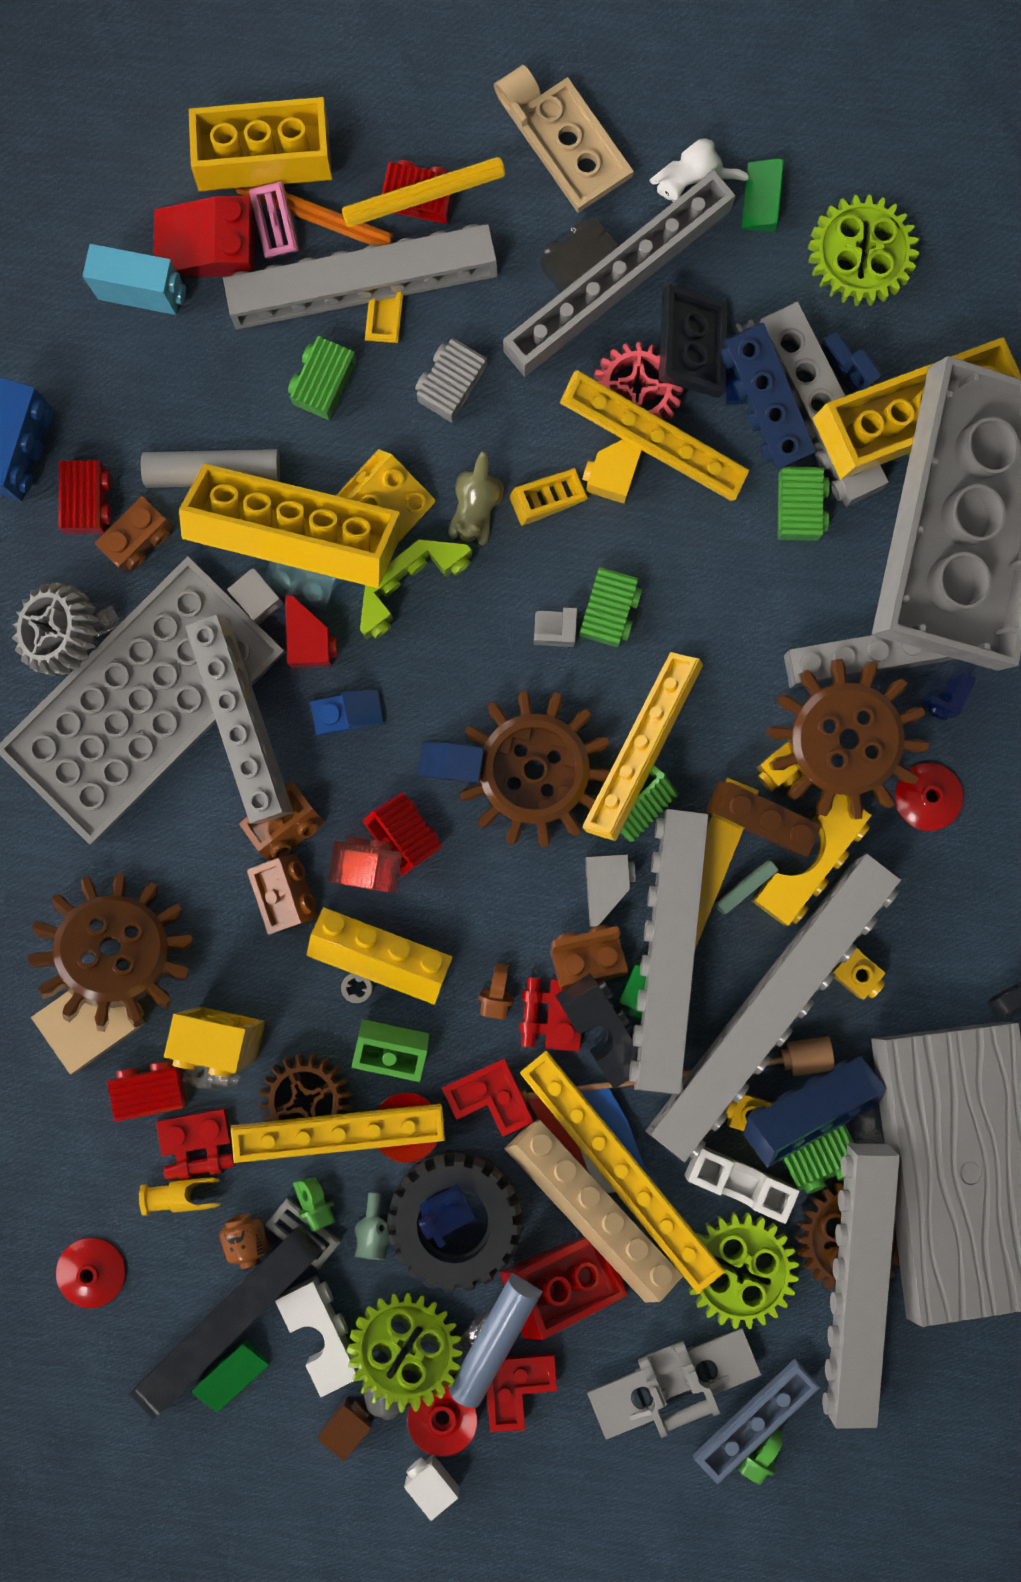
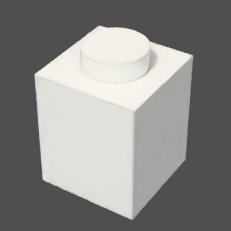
[404,1455,460,1521]

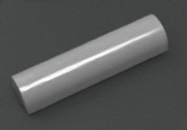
[141,449,280,488]

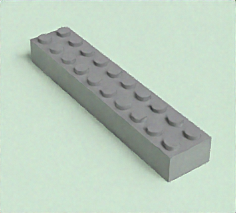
[645,854,901,1162]

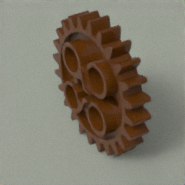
[795,1181,900,1290]

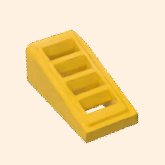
[510,468,588,526]

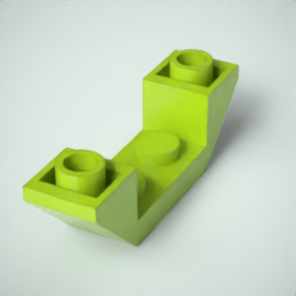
[360,540,472,640]

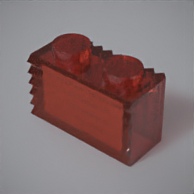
[327,836,404,893]

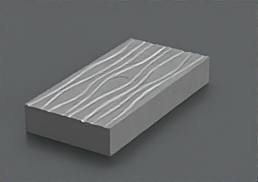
[872,356,1021,671]
[871,1021,1021,1327]

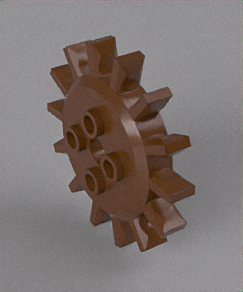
[765,659,929,819]
[459,690,610,848]
[28,873,192,1032]

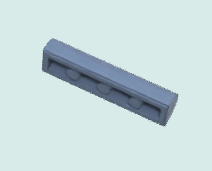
[449,1273,543,1408]
[692,1358,820,1485]

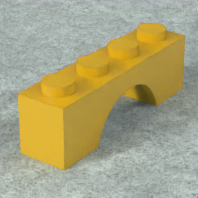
[751,794,872,926]

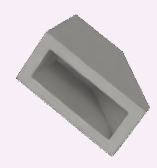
[585,854,636,926]

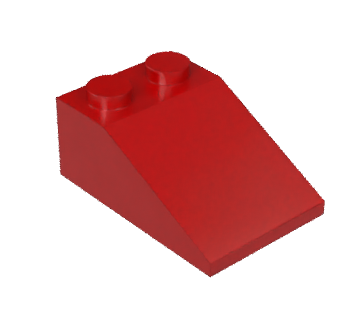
[154,196,255,277]
[499,1236,628,1340]

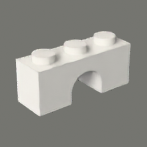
[684,1146,799,1224]
[275,1275,359,1397]

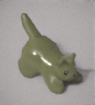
[448,451,504,546]

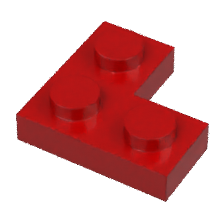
[442,1058,534,1137]
[487,1352,557,1433]

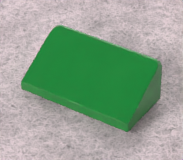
[741,159,784,232]
[191,1338,270,1412]

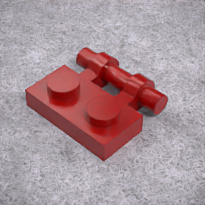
[519,977,581,1051]
[156,1108,235,1180]

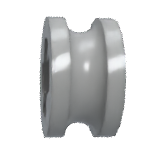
[341,973,373,1003]

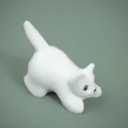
[649,138,749,202]

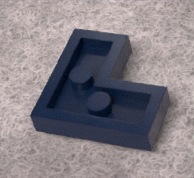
[820,331,882,394]

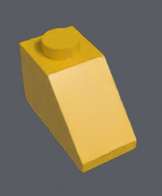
[582,439,642,504]

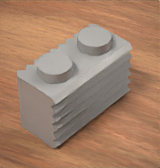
[415,337,487,422]

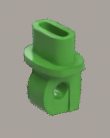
[293,1177,336,1232]
[738,1429,783,1485]

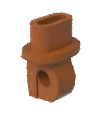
[478,963,514,1020]

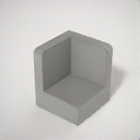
[227,569,283,625]
[534,608,577,647]

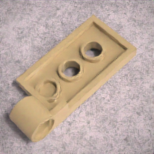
[494,65,634,213]

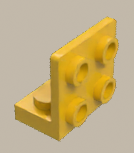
[336,449,435,543]

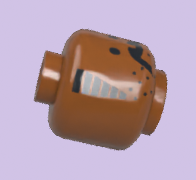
[219,1213,269,1269]

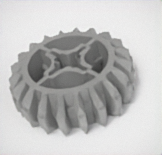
[12,583,99,676]

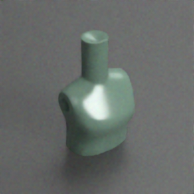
[354,1193,390,1260]

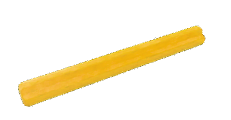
[342,157,505,227]

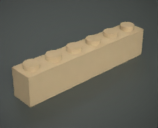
[504,1120,683,1303]

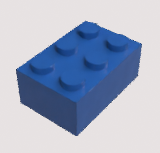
[0,378,53,501]

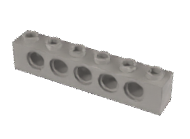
[760,302,889,507]
[185,614,294,824]

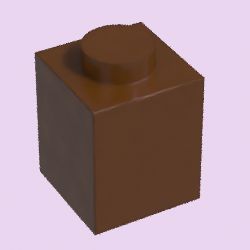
[317,1396,374,1461]

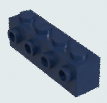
[720,323,816,469]
[743,1056,887,1168]

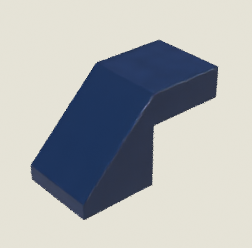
[417,742,486,783]

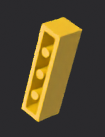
[306,907,453,1005]

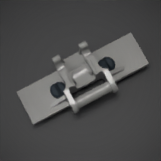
[587,1328,761,1439]

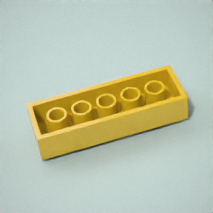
[813,337,1021,480]
[179,463,400,588]

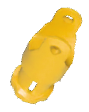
[139,1177,221,1216]

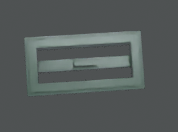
[715,861,779,914]

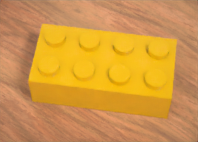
[189,97,332,191]
[164,1006,266,1077]

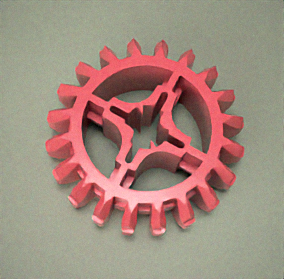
[594,342,683,420]

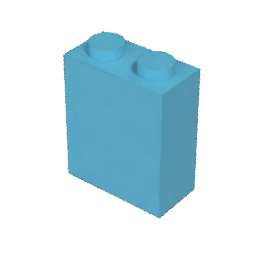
[82,244,186,315]

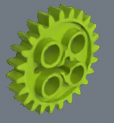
[808,194,919,306]
[686,1212,799,1329]
[347,1293,462,1413]

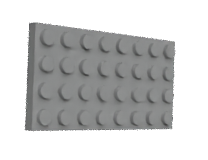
[0,556,286,845]

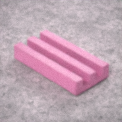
[249,182,299,259]

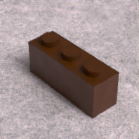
[705,781,822,857]

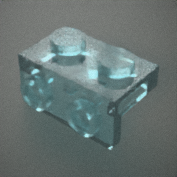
[265,561,337,610]

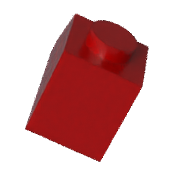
[285,595,338,668]

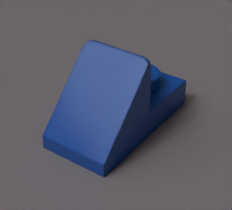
[310,690,384,736]

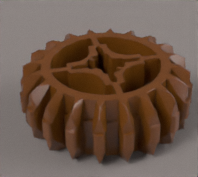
[259,1052,353,1122]

